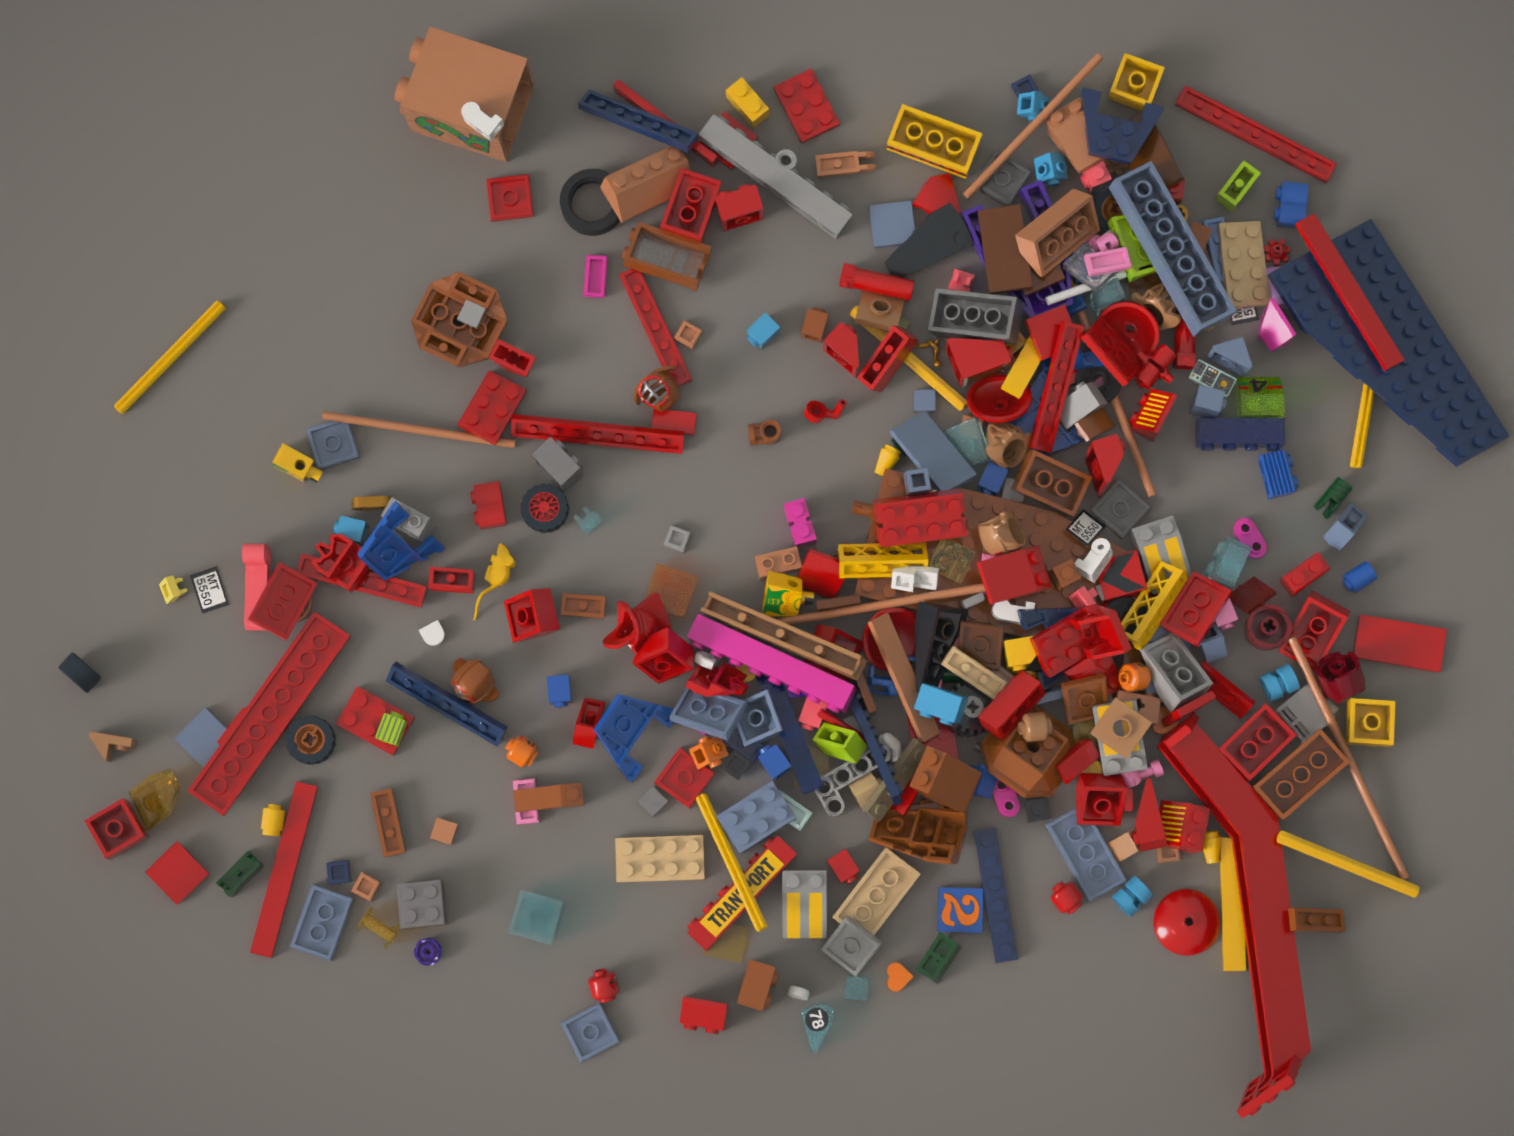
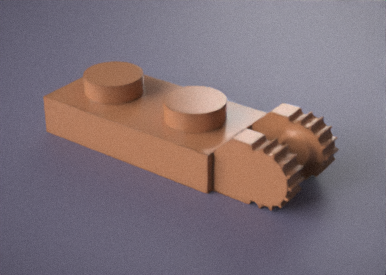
[815,151,877,178]

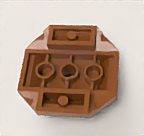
[411,272,508,368]
[979,705,1074,798]

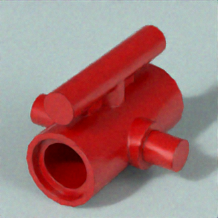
[1134,344,1177,390]

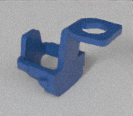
[867,655,916,697]

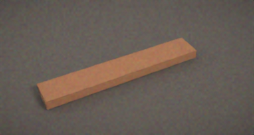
[867,613,940,743]

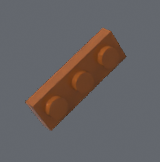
[370,788,406,858]
[1288,908,1346,933]

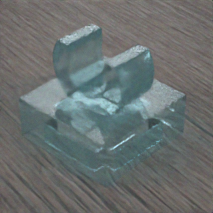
[574,507,601,535]

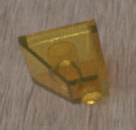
[128,769,180,831]

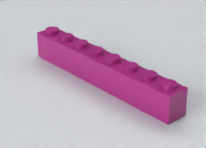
[687,614,857,713]

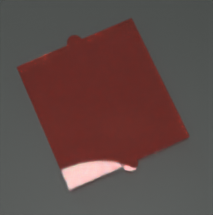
[1230,576,1277,615]

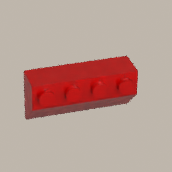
[1084,434,1126,498]

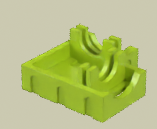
[1107,215,1156,282]

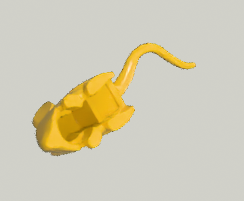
[473,543,516,620]

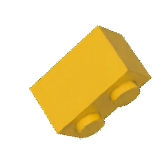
[726,77,769,129]

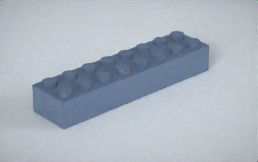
[1108,161,1237,337]

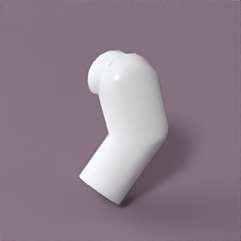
[878,733,902,762]

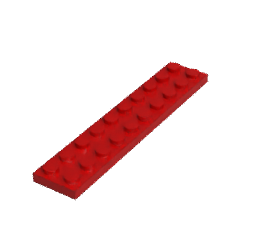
[187,611,351,817]

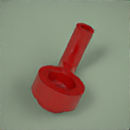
[804,399,847,423]

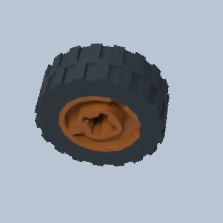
[1091,181,1124,231]
[286,715,336,765]

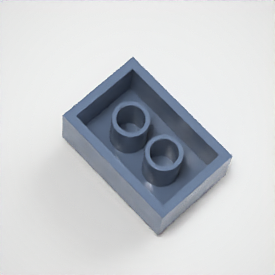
[717,781,797,854]

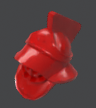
[603,592,672,655]

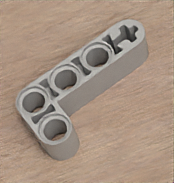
[814,744,891,817]

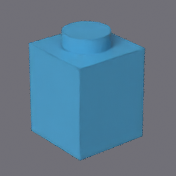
[747,312,780,349]
[333,515,369,546]

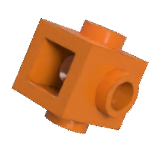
[689,735,729,769]

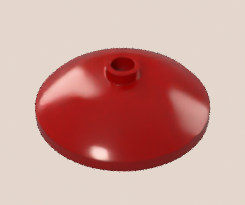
[1099,301,1160,362]
[967,375,1032,423]
[862,607,916,671]
[1153,889,1220,956]

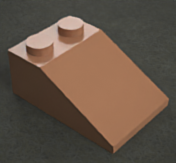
[1044,97,1104,174]

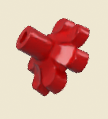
[1264,239,1291,266]

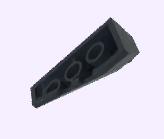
[885,203,974,278]
[915,601,968,693]

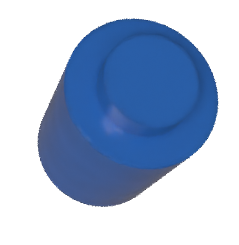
[1342,561,1378,593]

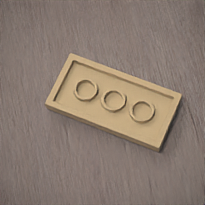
[1217,221,1270,308]
[615,835,705,883]
[832,847,921,935]

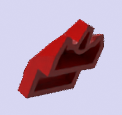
[311,534,369,593]
[1063,656,1122,696]
[686,663,749,697]

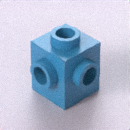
[1017,91,1052,123]
[1034,152,1068,187]

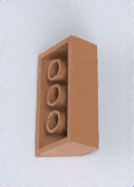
[600,146,690,223]
[1015,189,1100,277]

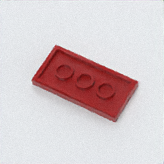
[1353,614,1447,673]

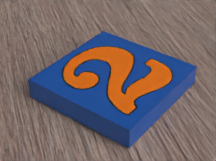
[938,887,983,933]

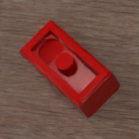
[1056,739,1100,784]

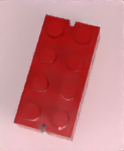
[873,489,968,547]

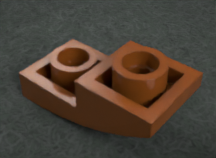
[1074,408,1116,442]

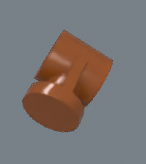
[748,420,781,446]

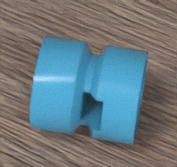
[1259,664,1300,702]
[1112,876,1154,918]

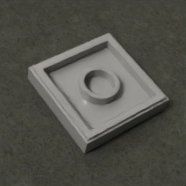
[821,915,882,977]

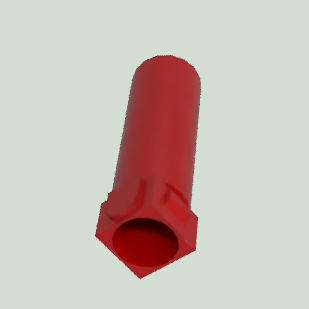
[839,263,915,302]
[1173,309,1196,370]

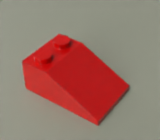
[660,168,722,243]
[977,546,1052,605]
[1278,590,1350,672]

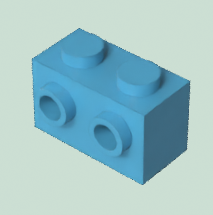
[914,683,969,726]

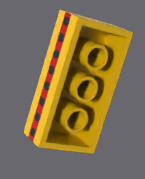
[886,104,982,179]

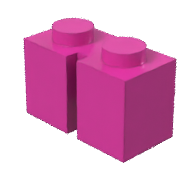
[784,498,817,548]

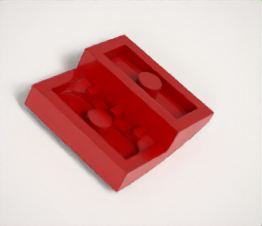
[796,549,845,599]
[145,841,209,905]

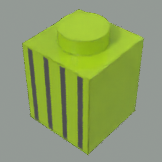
[375,711,408,747]

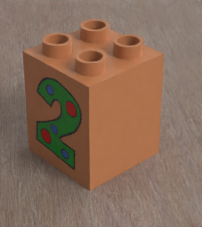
[394,27,535,162]

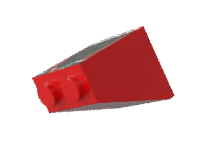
[945,338,1013,388]

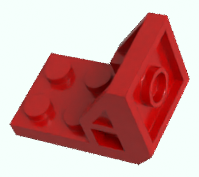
[1030,604,1132,678]

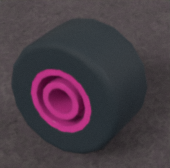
[58,652,101,693]

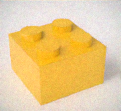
[1108,53,1165,112]
[1345,698,1395,747]

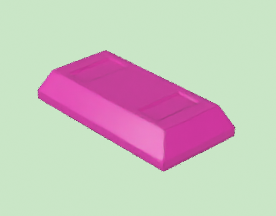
[583,255,608,298]

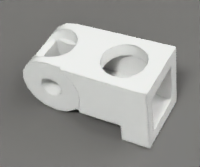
[461,102,504,141]
[1074,538,1113,583]
[991,601,1035,625]

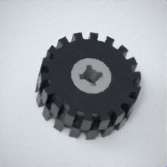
[945,681,993,738]

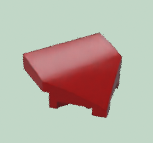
[912,173,961,215]

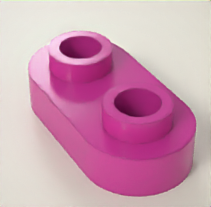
[1233,518,1267,559]
[992,779,1020,818]

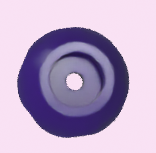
[414,938,442,966]

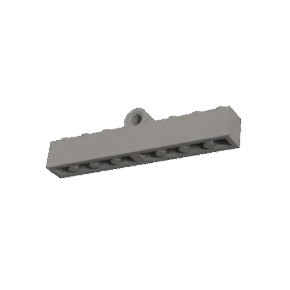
[698,114,852,239]

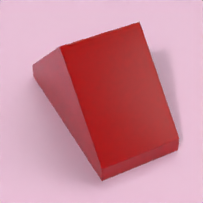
[488,339,537,377]

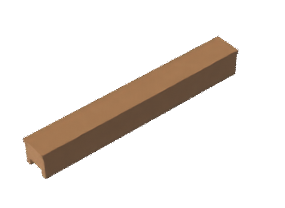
[700,591,867,681]

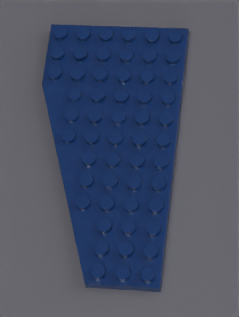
[1267,219,1509,467]

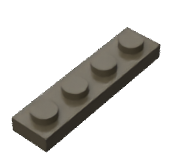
[862,738,926,822]

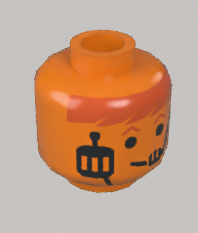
[1118,662,1151,692]
[505,735,539,768]

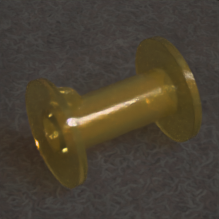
[356,907,400,950]

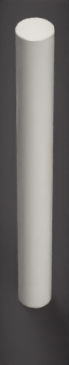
[1045,270,1127,305]

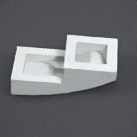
[891,566,939,592]

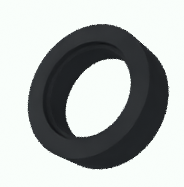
[560,169,620,236]

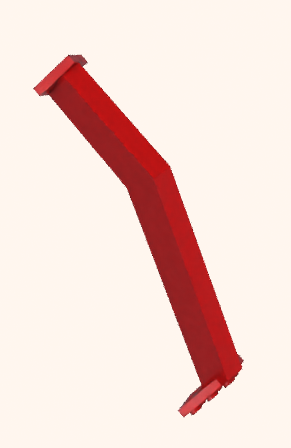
[1156,712,1311,1118]

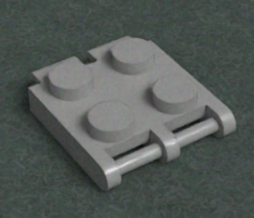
[1274,684,1339,744]

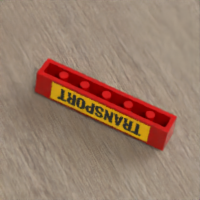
[687,836,797,952]

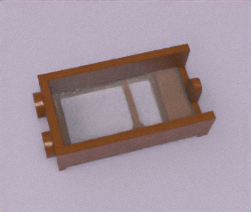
[621,222,711,292]

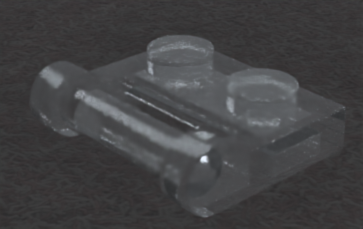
[1063,243,1119,292]

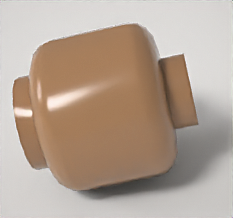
[1018,712,1052,742]

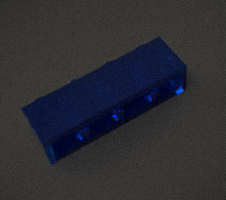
[1195,418,1285,451]

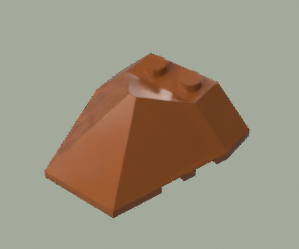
[869,799,969,864]

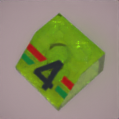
[1236,377,1285,421]

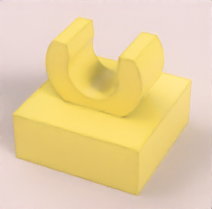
[159,575,187,604]

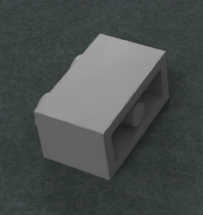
[1060,381,1107,429]

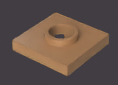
[855,291,905,331]
[1090,697,1152,759]

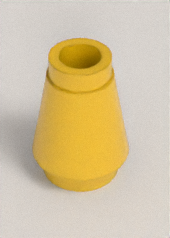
[874,444,901,476]
[1203,830,1221,864]

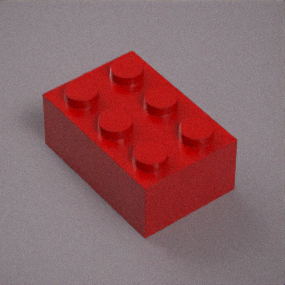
[1218,703,1297,782]

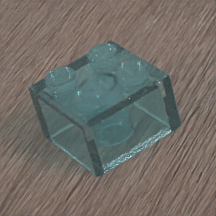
[1203,537,1252,590]
[508,890,565,945]

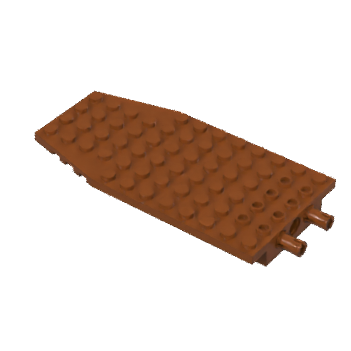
[844,469,1129,638]

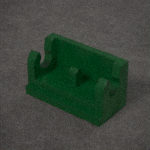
[216,850,264,897]
[916,932,962,984]

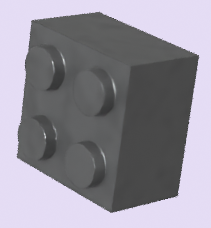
[531,437,583,493]
[397,880,447,929]

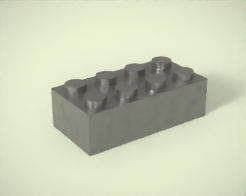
[928,288,1025,345]

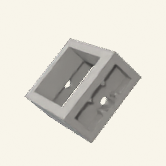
[381,497,436,543]

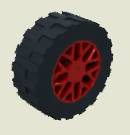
[520,484,569,533]

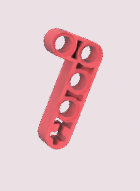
[242,543,271,631]

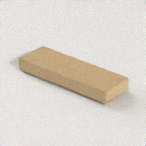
[941,646,1008,700]

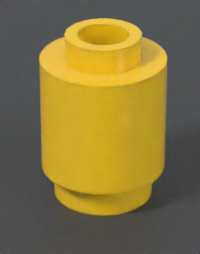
[261,804,285,836]

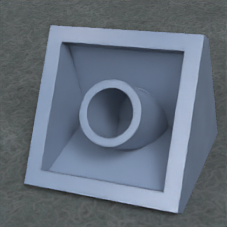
[1206,337,1252,378]
[737,689,783,747]

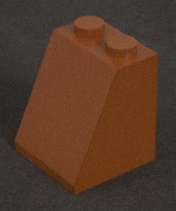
[910,746,983,814]

